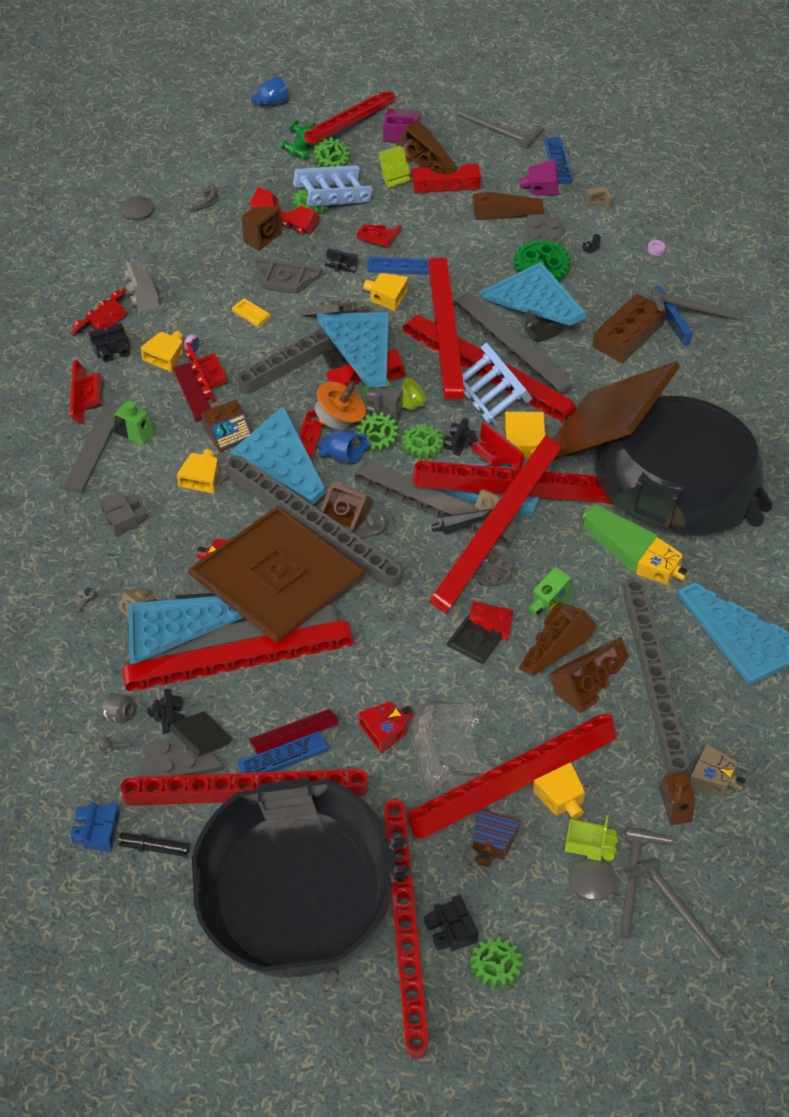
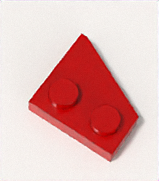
[356,224,402,247]
[469,601,514,641]

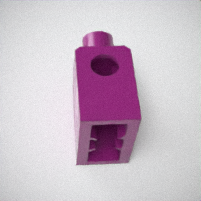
[519,159,559,195]

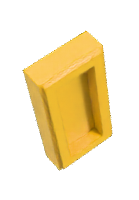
[232,298,271,327]

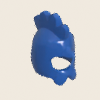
[251,77,289,106]
[318,430,370,463]

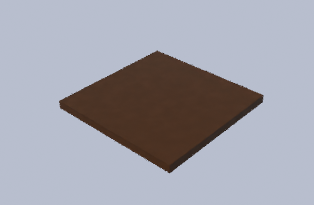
[553,361,680,458]
[188,506,365,643]

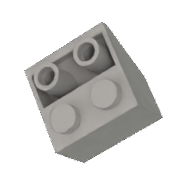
[124,262,159,312]

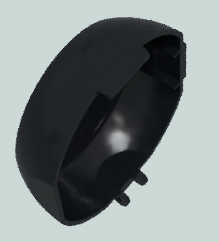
[595,396,773,535]
[191,778,411,978]

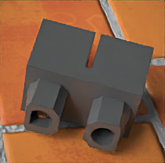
[366,386,403,426]
[99,492,146,537]

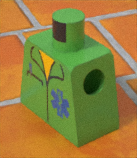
[528,567,573,617]

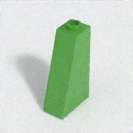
[582,504,658,573]

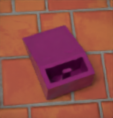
[383,109,421,142]

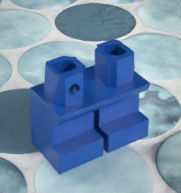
[71,802,120,852]

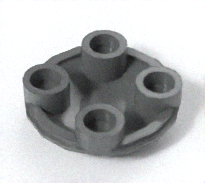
[120,196,154,221]
[474,549,513,586]
[569,858,616,900]

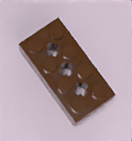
[593,293,667,364]

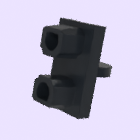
[325,248,358,273]
[443,418,478,456]
[147,689,184,734]

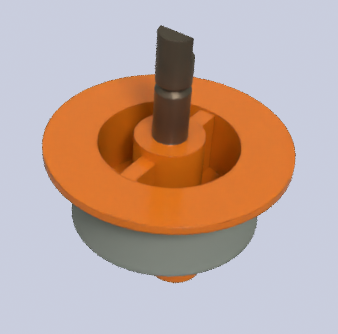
[315,380,366,431]

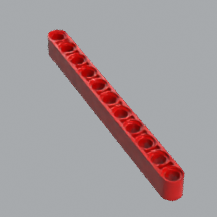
[428,258,464,400]
[403,314,576,422]
[429,435,563,614]
[412,461,615,504]
[122,620,354,692]
[408,714,617,838]
[120,769,368,806]
[384,799,428,1058]

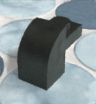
[524,310,563,342]

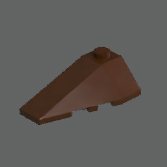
[396,120,458,175]
[473,192,544,220]
[519,602,598,675]
[549,637,629,713]

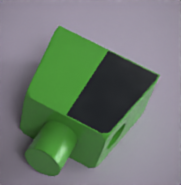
[113,401,155,446]

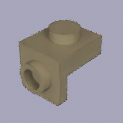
[585,186,613,210]
[475,489,500,512]
[118,587,155,617]

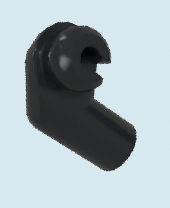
[582,234,601,253]

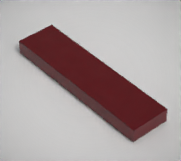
[173,362,211,422]
[249,709,338,754]

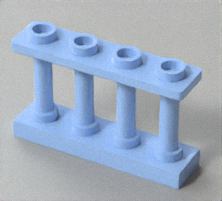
[293,165,373,206]
[462,343,532,427]

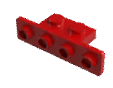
[70,288,127,336]
[185,342,228,403]
[69,359,102,425]
[472,422,525,469]

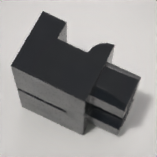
[88,323,130,362]
[424,894,479,951]

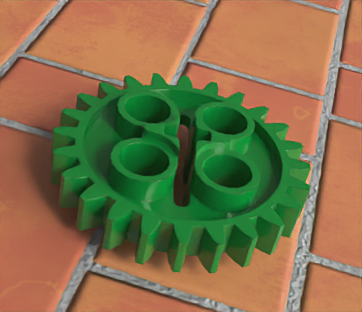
[513,238,571,283]

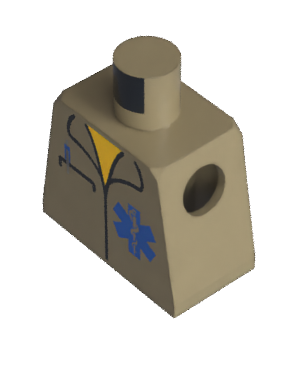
[690,744,746,797]

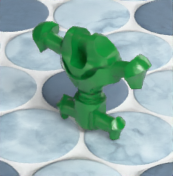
[281,120,335,160]

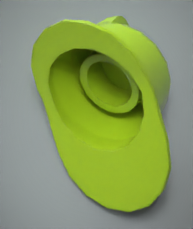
[400,377,426,411]

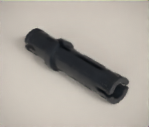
[118,832,190,858]

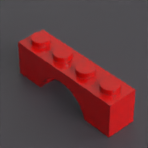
[411,164,481,193]
[249,187,320,235]
[325,349,405,386]

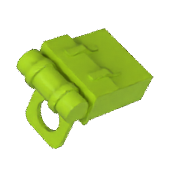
[378,146,410,189]
[564,814,618,861]

